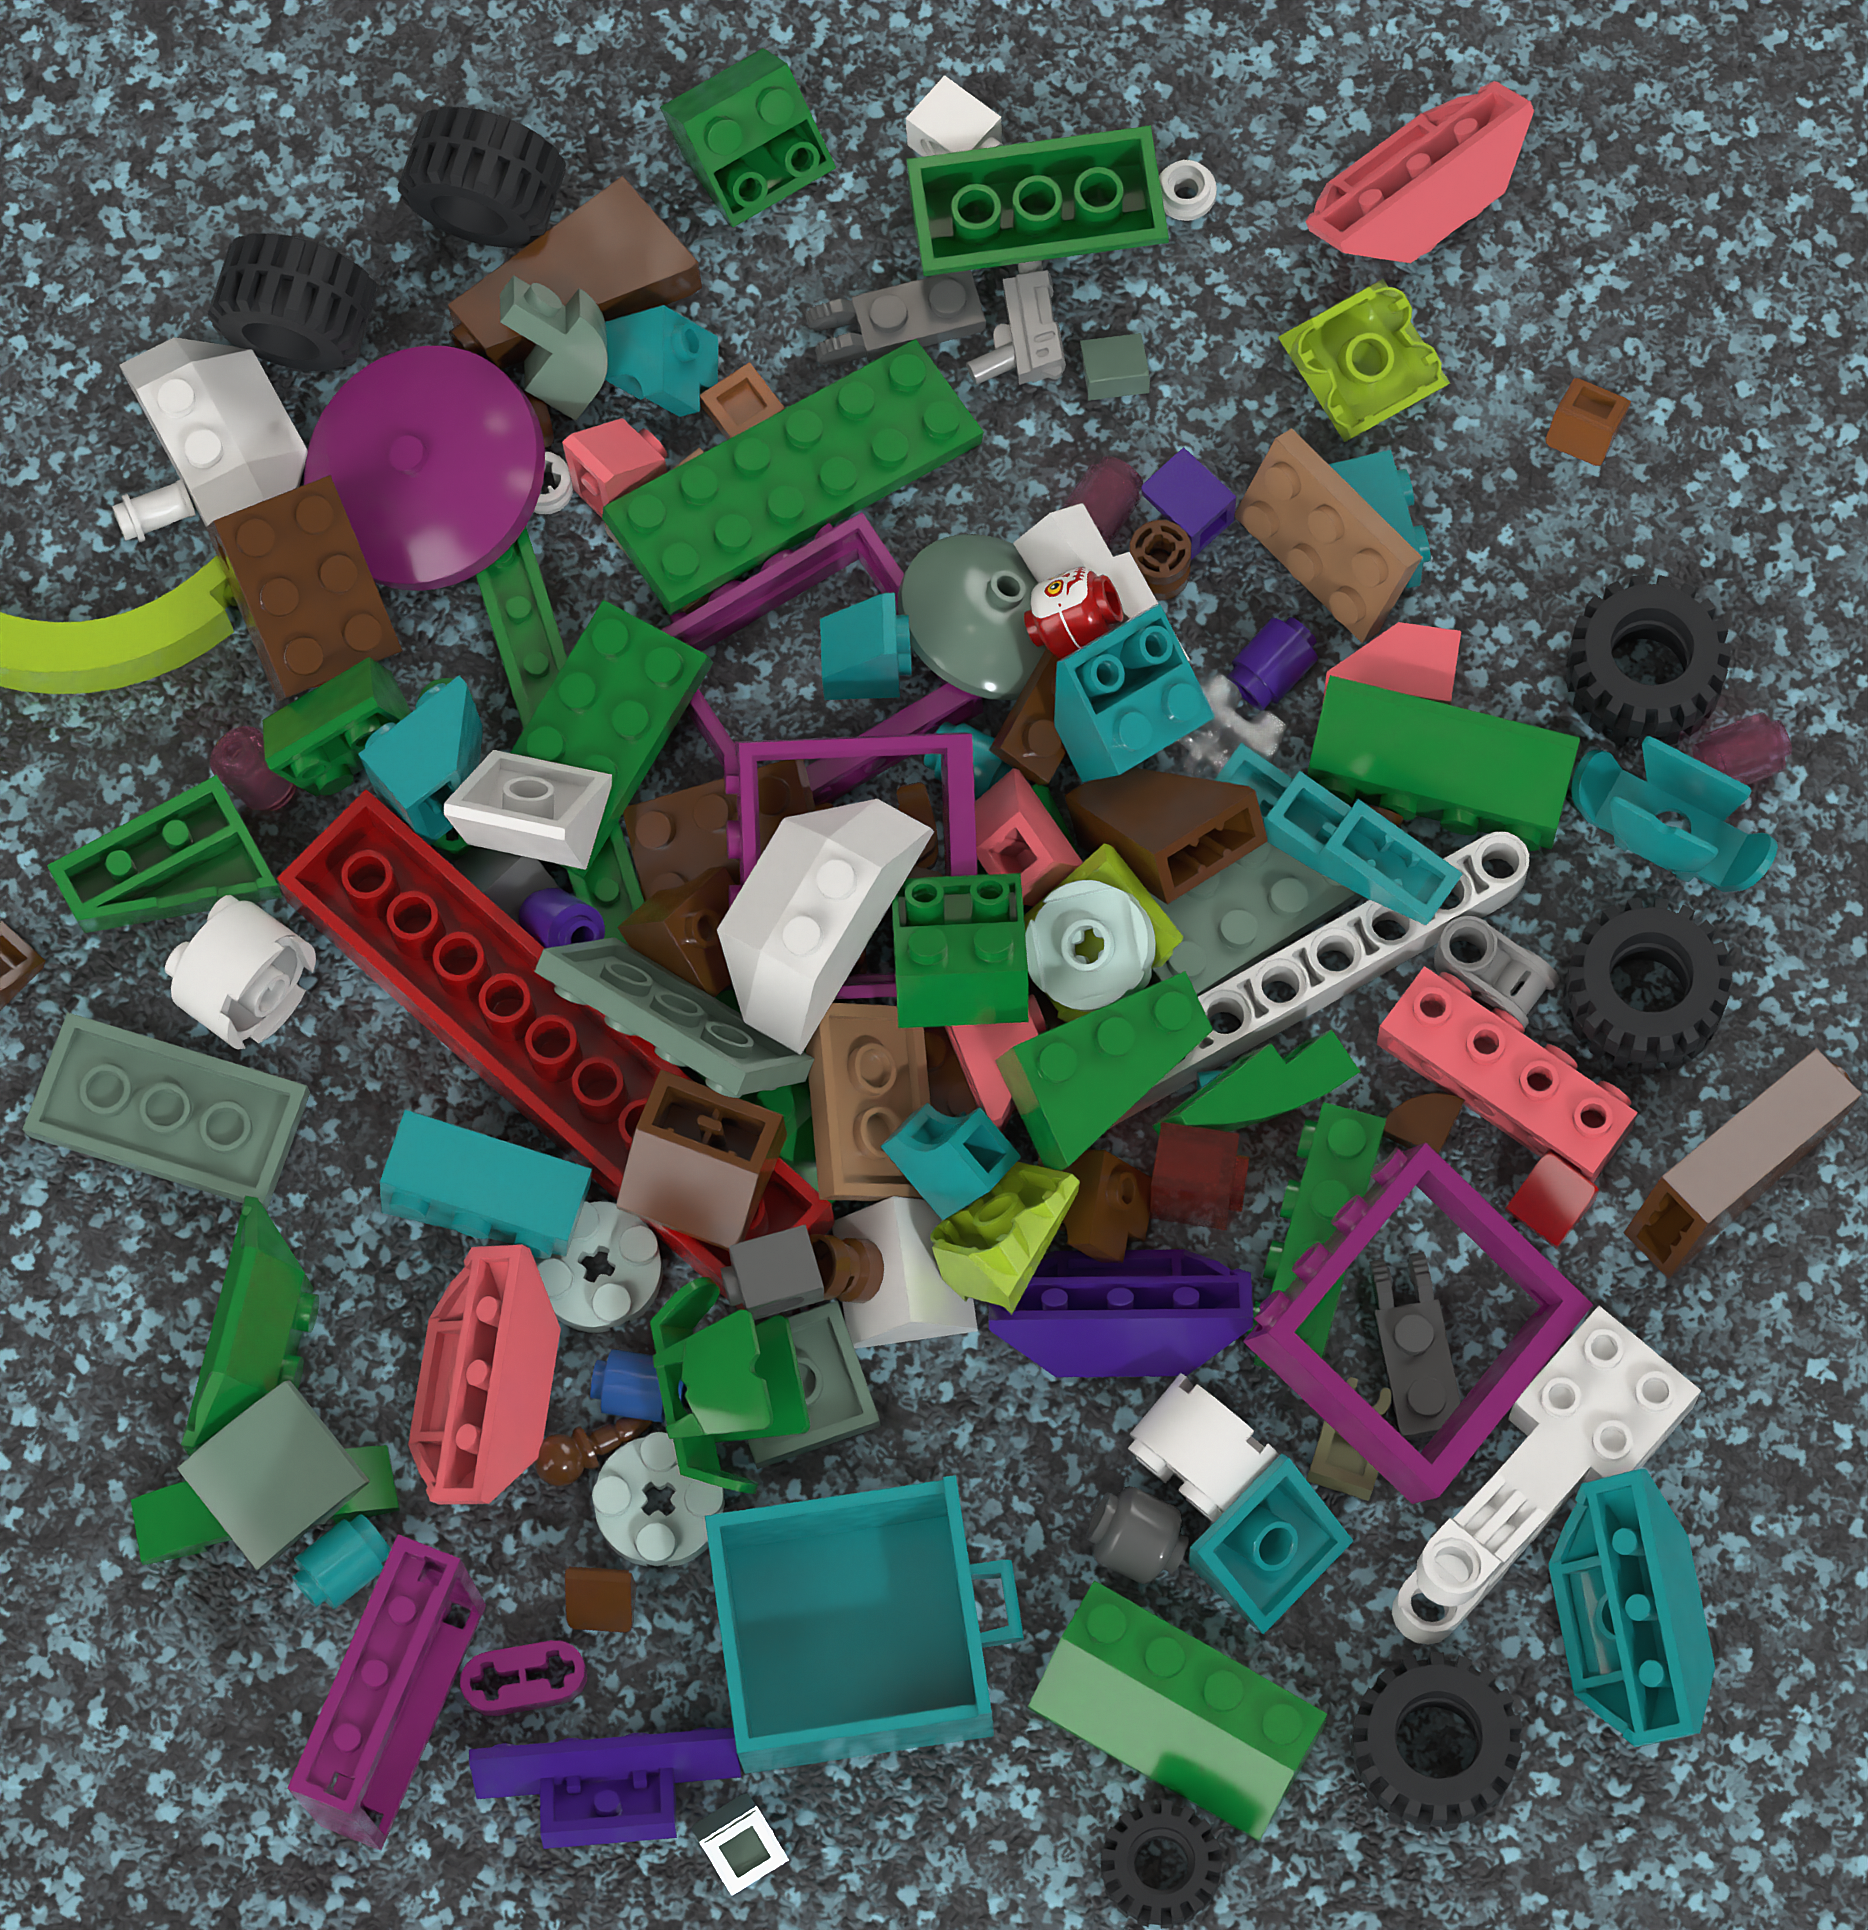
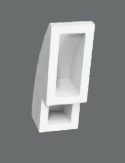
[1013,503,1190,661]

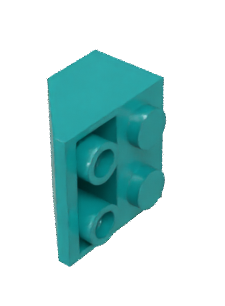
[1054,604,1215,782]
[358,676,483,845]

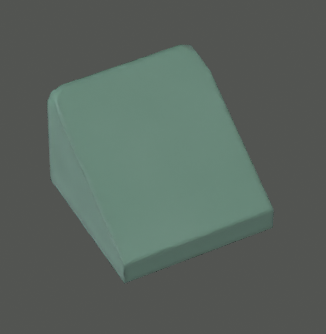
[1080,333,1150,401]
[691,1793,789,1895]

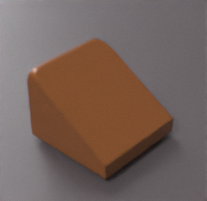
[1545,378,1631,466]

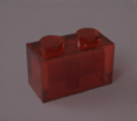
[1150,1122,1250,1230]

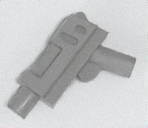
[966,261,1066,385]

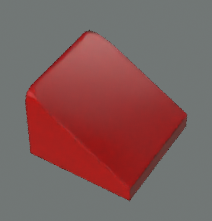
[1505,1151,1599,1249]

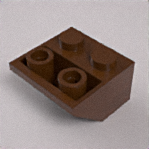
[616,1070,787,1251]

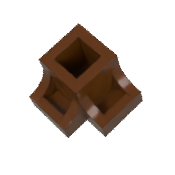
[618,866,736,998]
[1037,1150,1155,1263]

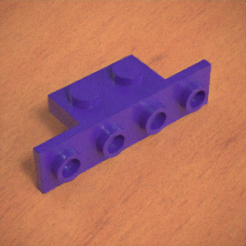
[469,1727,741,1849]

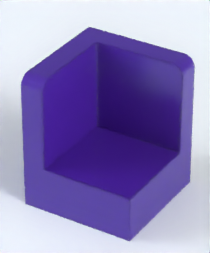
[1142,447,1236,560]

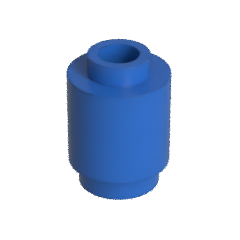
[590,1349,688,1423]

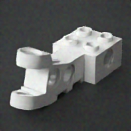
[1392,1306,1701,1645]

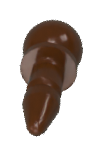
[533,1417,653,1486]

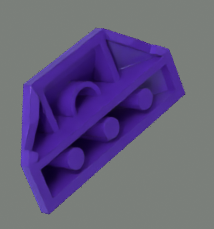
[989,1249,1253,1378]

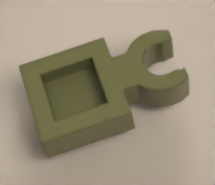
[1306,1377,1391,1501]

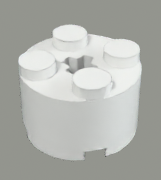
[165,895,316,1049]
[1128,1373,1279,1523]

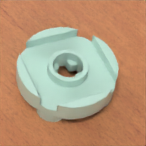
[1025,880,1156,1012]
[534,1201,663,1333]
[592,1432,725,1567]

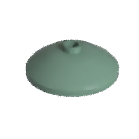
[898,534,1046,700]

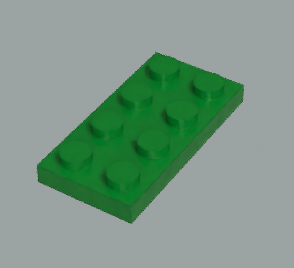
[510,600,713,878]

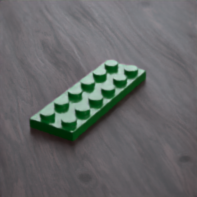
[602,339,984,614]

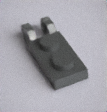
[805,270,986,365]
[1369,1252,1461,1440]

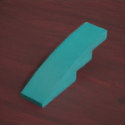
[1214,743,1463,926]

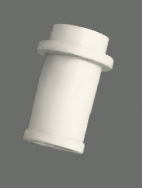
[112,479,196,542]

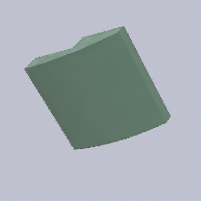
[177,1380,370,1570]

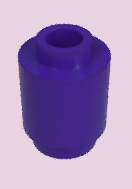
[1226,617,1318,711]
[519,888,605,948]

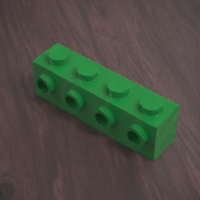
[1246,1102,1386,1369]

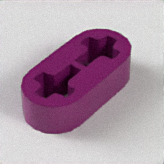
[460,1640,587,1716]

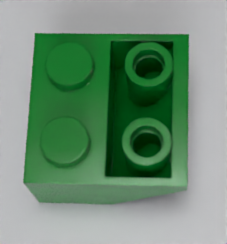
[660,48,836,227]
[262,657,411,797]
[892,873,1029,1028]

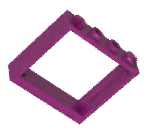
[661,512,983,804]
[724,732,977,999]
[1243,1142,1593,1504]
[287,1534,486,1851]

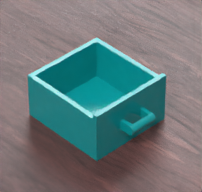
[705,1475,1024,1774]

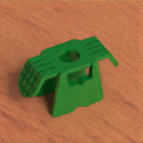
[650,1277,810,1494]

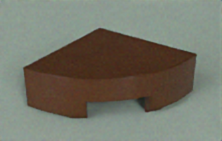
[1383,1093,1465,1155]

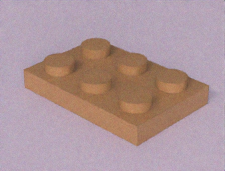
[1235,428,1423,643]
[806,1003,931,1201]

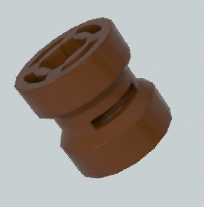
[1129,520,1191,600]
[809,1234,884,1303]

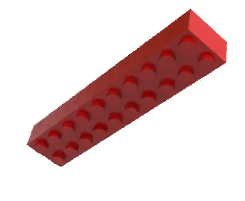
[276,789,835,1310]

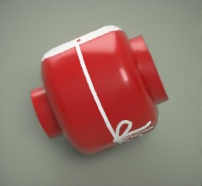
[1024,567,1123,659]

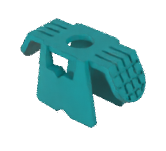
[1572,736,1778,892]

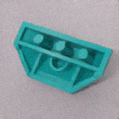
[1548,1468,1716,1747]

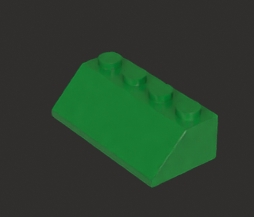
[907,125,1169,276]
[1308,675,1580,851]
[1028,1580,1328,1842]

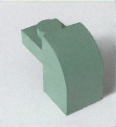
[500,275,608,421]

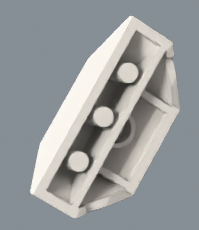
[119,337,308,527]
[717,799,934,1055]

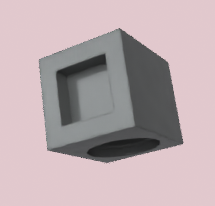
[720,1225,824,1320]

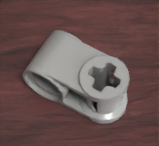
[1434,916,1560,1029]

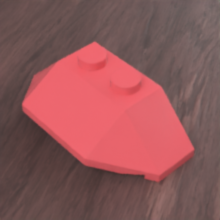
[1305,81,1534,264]
[408,1245,561,1505]

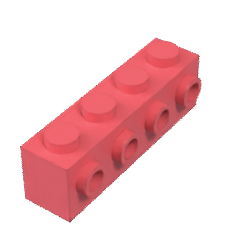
[1377,966,1638,1183]

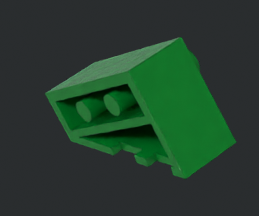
[47,775,283,933]
[995,971,1213,1171]

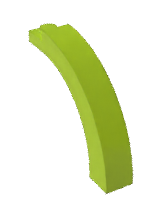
[0,556,238,694]

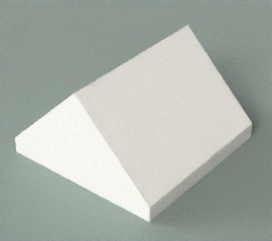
[444,750,612,870]
[832,1196,978,1349]

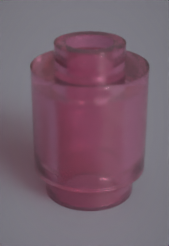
[1059,456,1143,547]
[1692,712,1792,785]
[210,726,296,811]

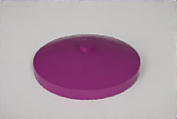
[304,346,545,591]

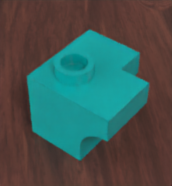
[605,305,718,417]
[880,1103,1021,1221]

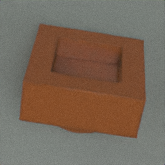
[700,362,785,440]

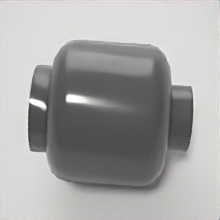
[1086,1486,1189,1584]

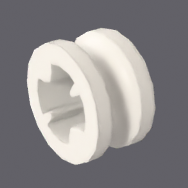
[533,452,573,514]

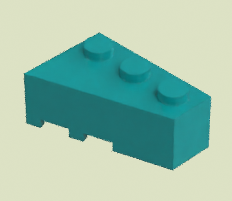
[380,1110,592,1259]

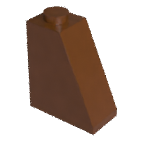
[1065,767,1268,905]

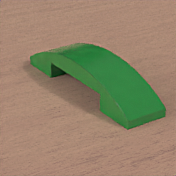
[131,1445,400,1565]

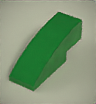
[1152,1029,1361,1137]

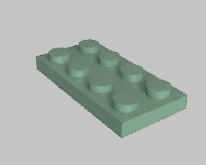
[1150,842,1364,996]
[534,937,814,1098]
[22,1012,310,1211]

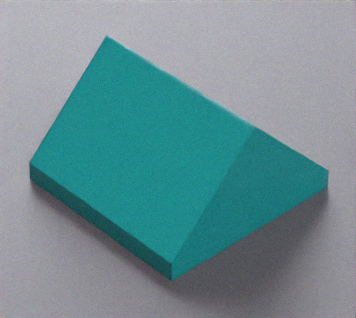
[1188,1453,1353,1634]

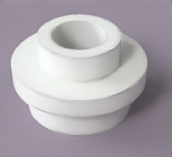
[1159,160,1217,221]

